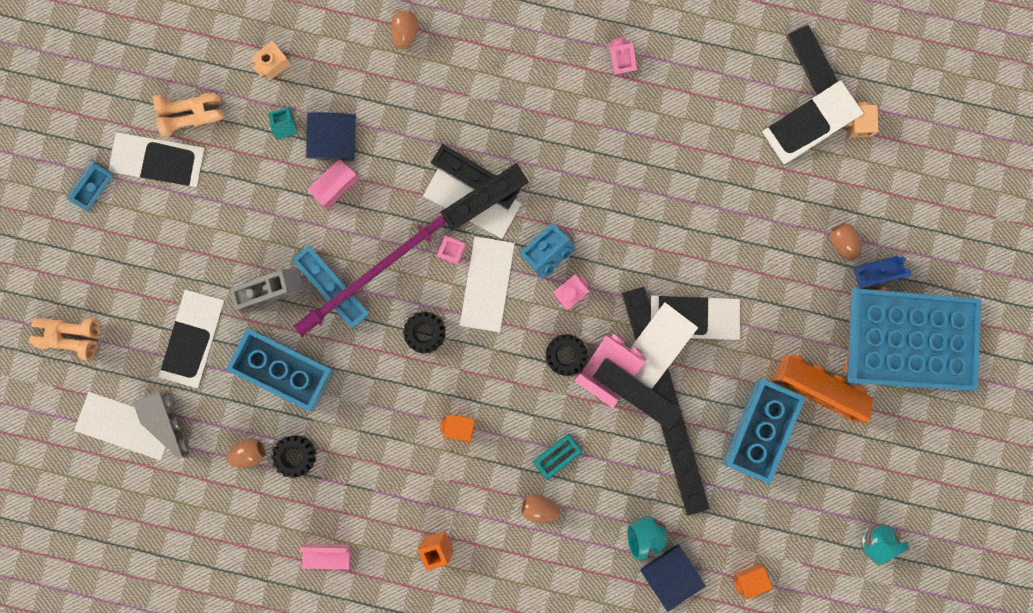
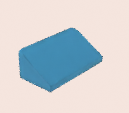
[67,160,114,212]

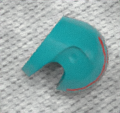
[627,516,669,561]
[861,524,910,566]

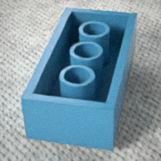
[226,328,335,412]
[722,379,806,484]

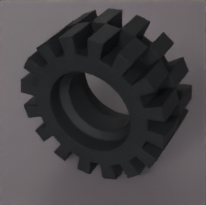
[403,311,446,353]
[546,334,588,376]
[271,435,316,478]

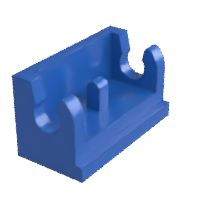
[853,256,911,289]

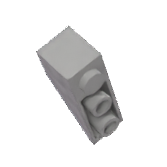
[132,392,189,459]

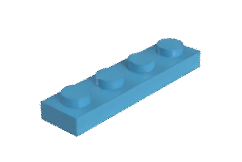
[292,245,370,329]

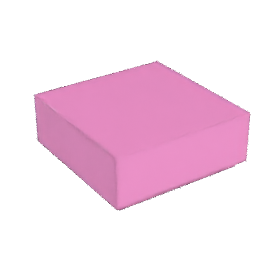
[437,235,466,265]

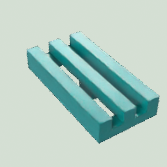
[532,433,583,480]

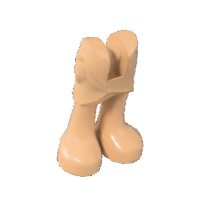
[153,93,224,138]
[29,317,100,361]

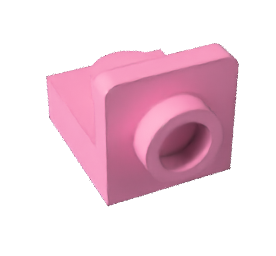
[607,37,637,75]
[553,275,590,311]

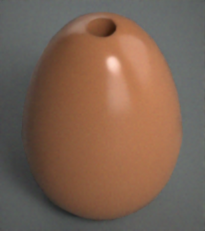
[391,11,418,49]
[830,223,862,260]
[227,438,265,468]
[521,494,560,523]

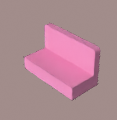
[308,160,359,210]
[300,544,351,570]

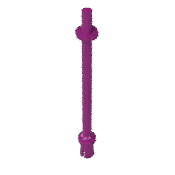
[293,215,446,337]

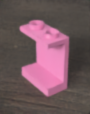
[575,333,646,408]

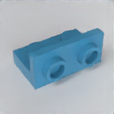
[519,223,575,279]

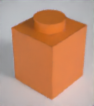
[440,414,475,442]
[418,531,454,571]
[733,563,773,600]

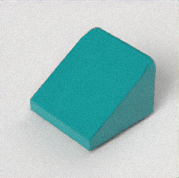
[268,107,297,139]

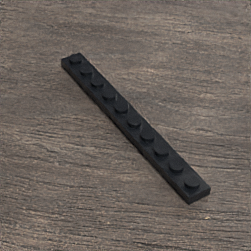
[621,287,710,515]

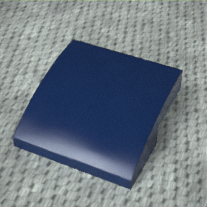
[306,112,356,161]
[640,544,706,612]

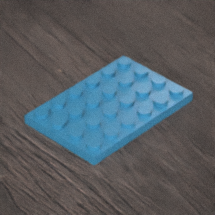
[848,288,981,391]

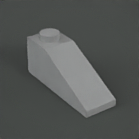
[230,269,305,311]

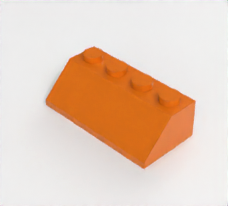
[772,354,873,423]

